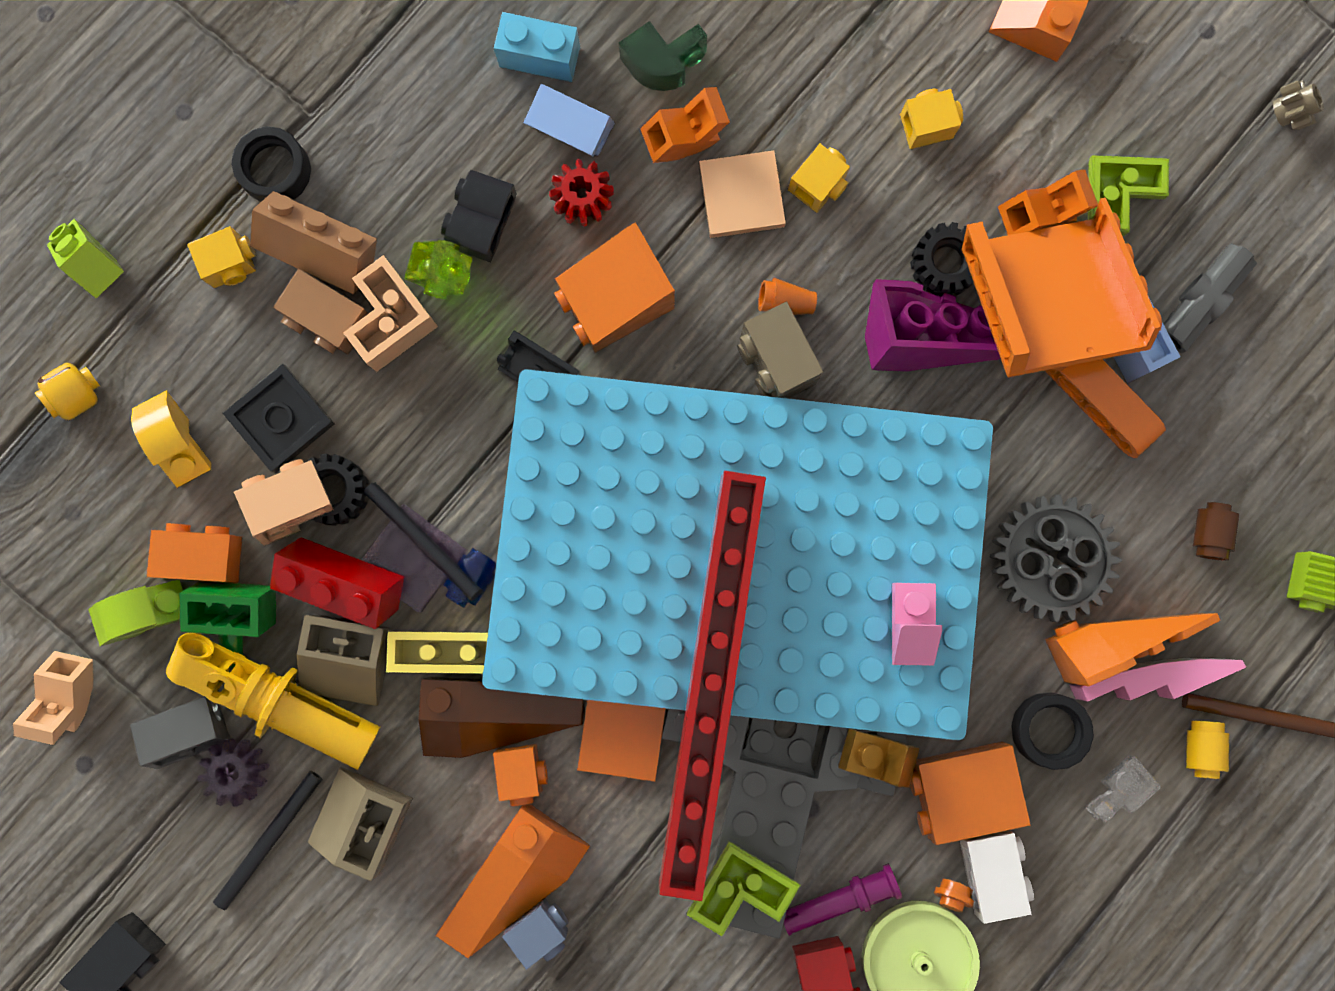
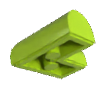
[1088,155,1169,236]
[686,840,801,937]

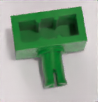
[179,581,276,668]

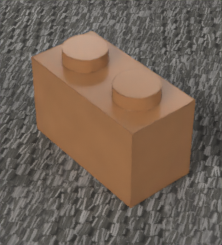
[273,269,369,355]

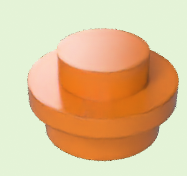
[934,879,974,913]

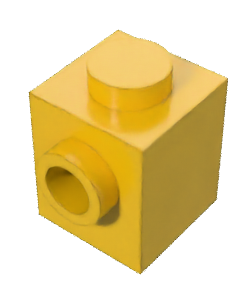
[900,88,963,149]
[788,143,850,213]
[187,226,256,288]

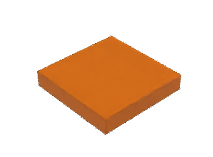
[577,700,666,782]

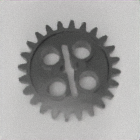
[990,494,1122,622]

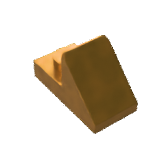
[838,728,920,787]

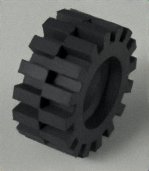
[910,222,974,295]
[307,454,369,526]

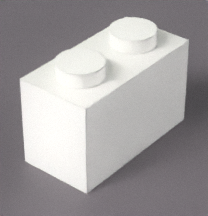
[959,830,1034,924]

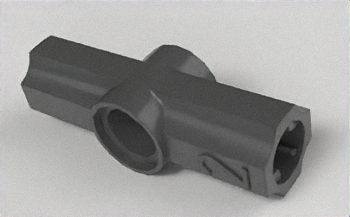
[1163,243,1257,354]

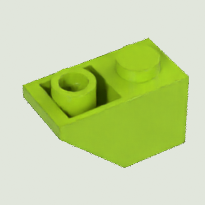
[47,219,124,298]

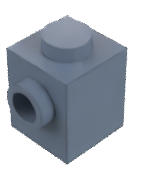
[502,898,569,970]

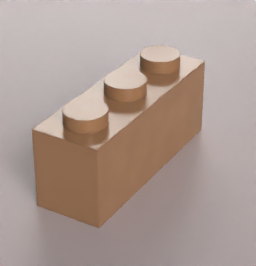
[250,191,377,294]

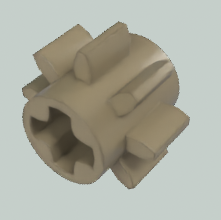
[1273,80,1324,130]

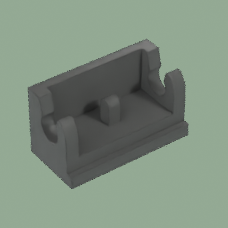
[130,697,232,769]

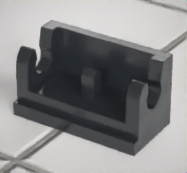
[497,330,582,382]

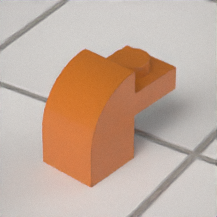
[640,87,730,163]
[998,170,1098,235]

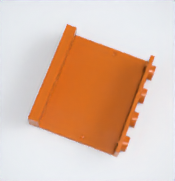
[962,198,1162,378]

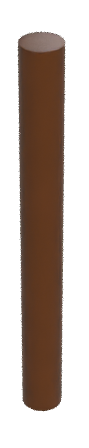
[1182,693,1335,738]

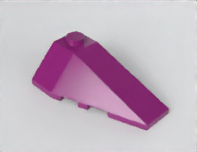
[865,279,1001,372]

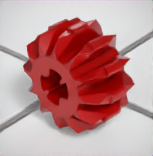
[549,158,614,227]

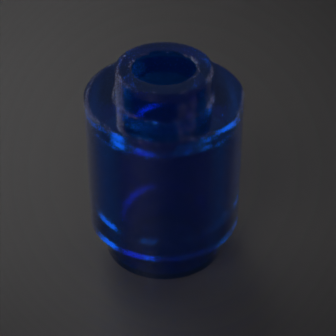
[443,547,496,608]

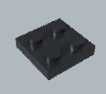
[222,364,335,473]

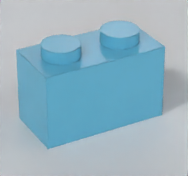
[494,12,580,82]

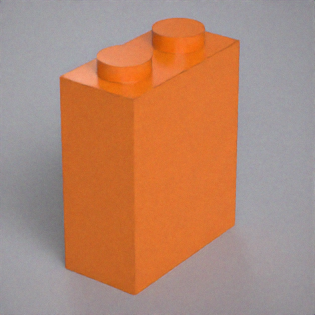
[910,742,1031,845]

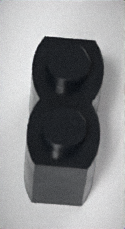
[441,170,517,263]

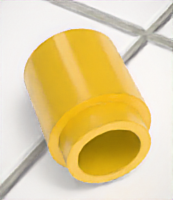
[1186,721,1229,779]

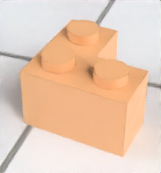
[343,255,438,372]
[234,459,334,546]

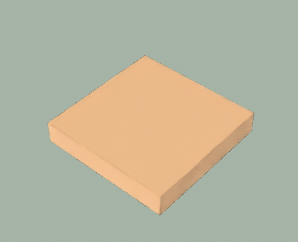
[699,150,786,238]

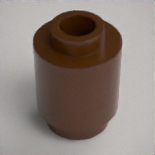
[1193,502,1239,561]

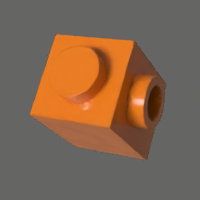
[493,743,548,806]

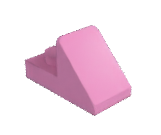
[892,583,942,666]

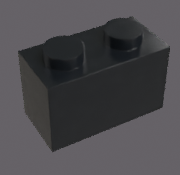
[59,912,166,991]

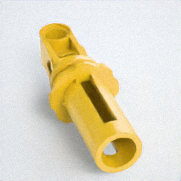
[166,633,381,770]

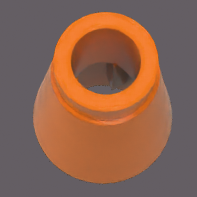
[758,278,817,315]

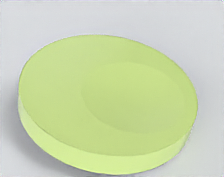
[862,901,980,991]

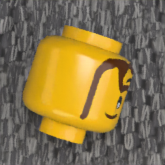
[34,363,100,420]

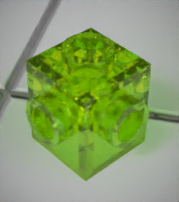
[404,240,473,299]

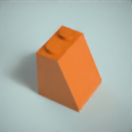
[554,222,675,353]

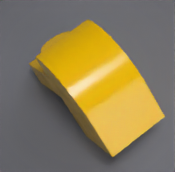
[131,390,211,488]

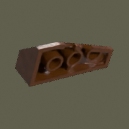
[418,677,584,758]

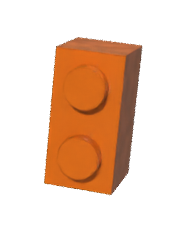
[147,523,242,583]

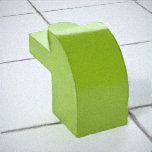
[88,580,183,646]

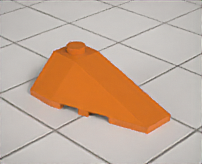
[1045,613,1221,687]

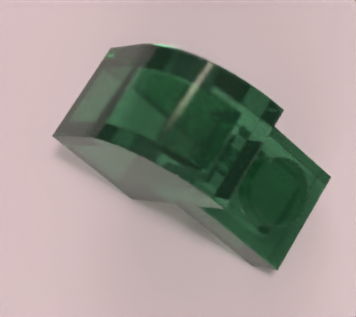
[619,21,707,91]

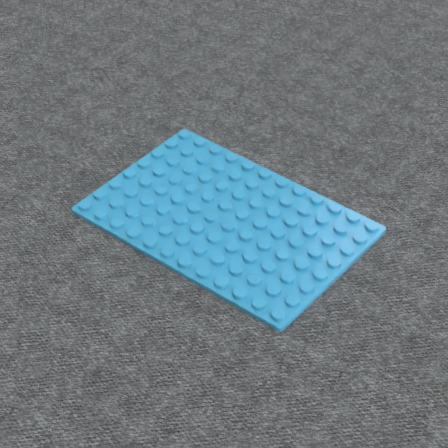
[482,370,993,740]

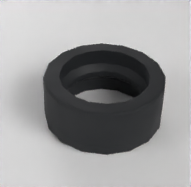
[231,126,311,202]
[1011,692,1094,770]

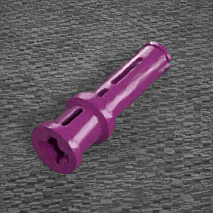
[784,863,903,936]

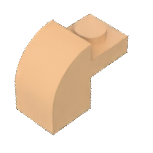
[13,651,93,745]

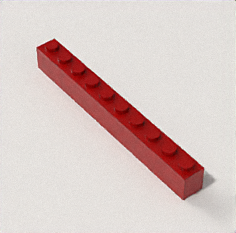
[659,470,766,901]

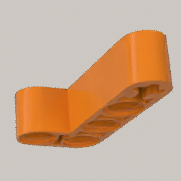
[1044,359,1166,458]

